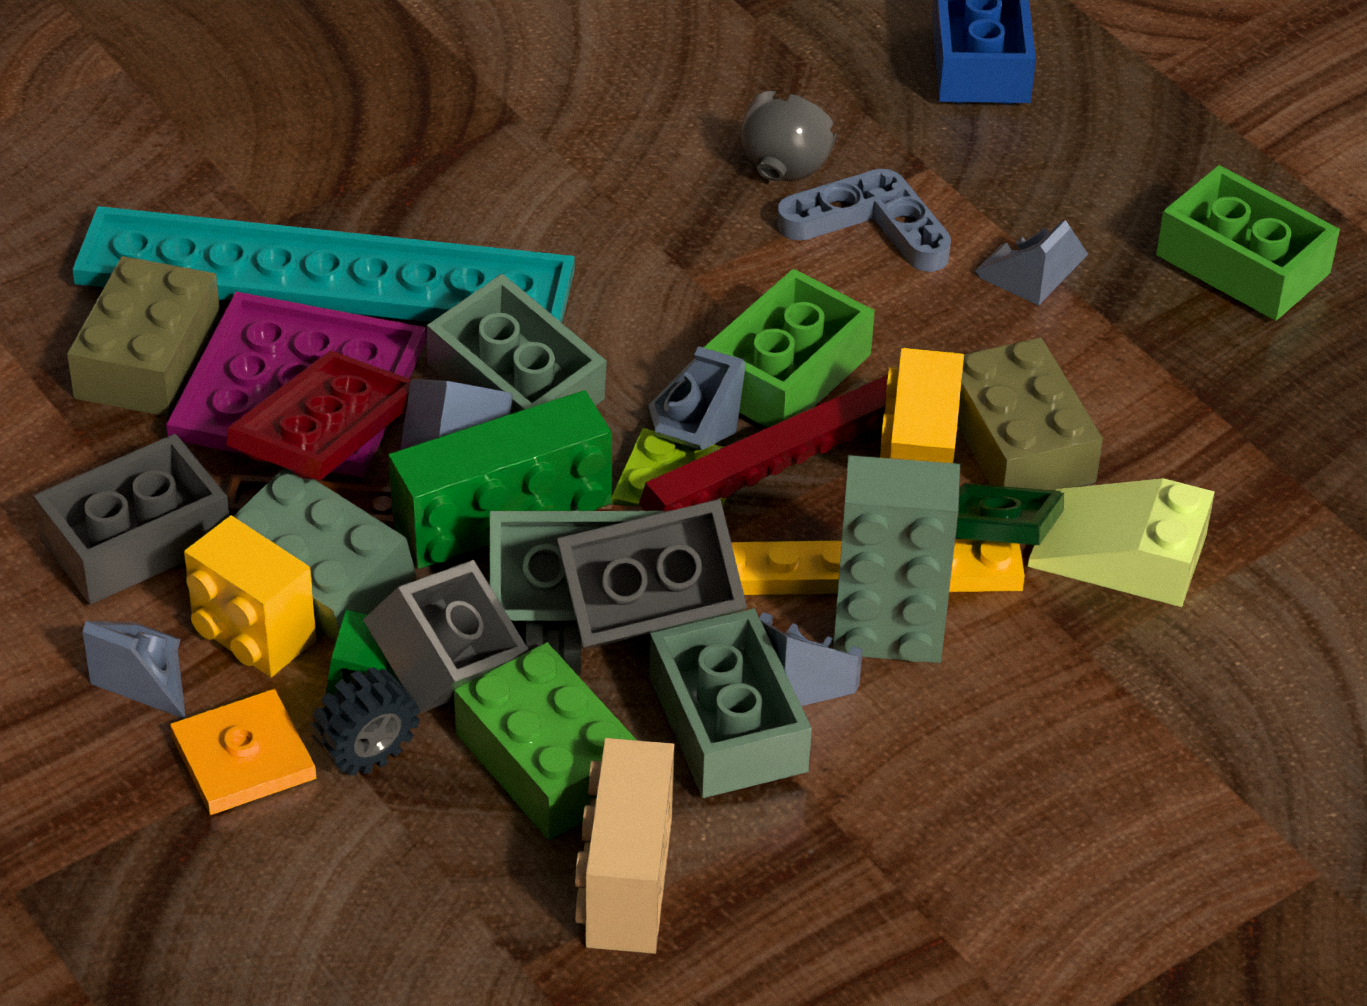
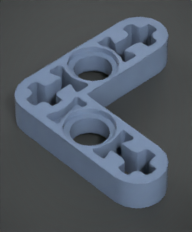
[777,169,951,272]

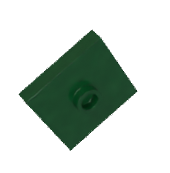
[955,483,1064,545]

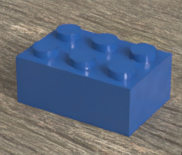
[932,0,1036,104]

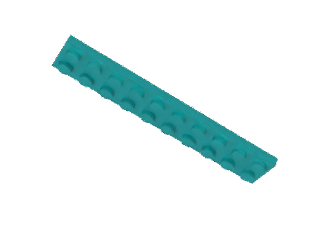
[72,206,575,323]

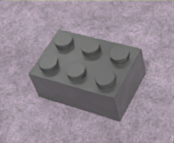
[33,433,229,605]
[557,499,747,650]

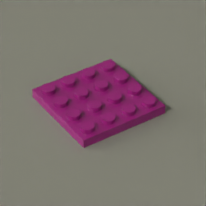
[166,291,426,478]

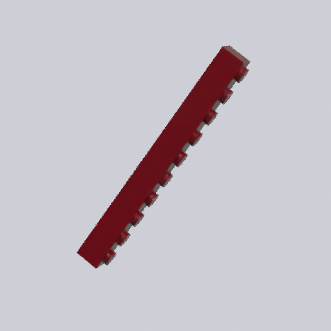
[639,375,888,511]

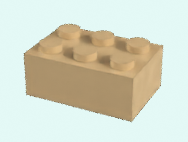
[575,738,674,954]

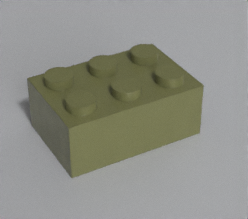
[67,256,221,417]
[957,337,1103,491]

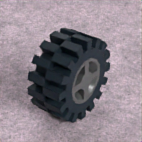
[310,667,420,775]

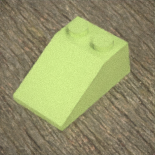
[1028,478,1215,607]

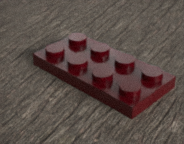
[226,350,411,481]

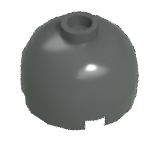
[740,91,837,181]

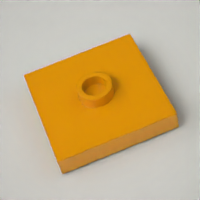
[170,689,316,815]

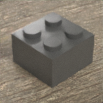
[363,560,529,714]

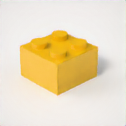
[880,348,964,463]
[184,515,317,678]

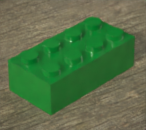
[388,390,612,569]

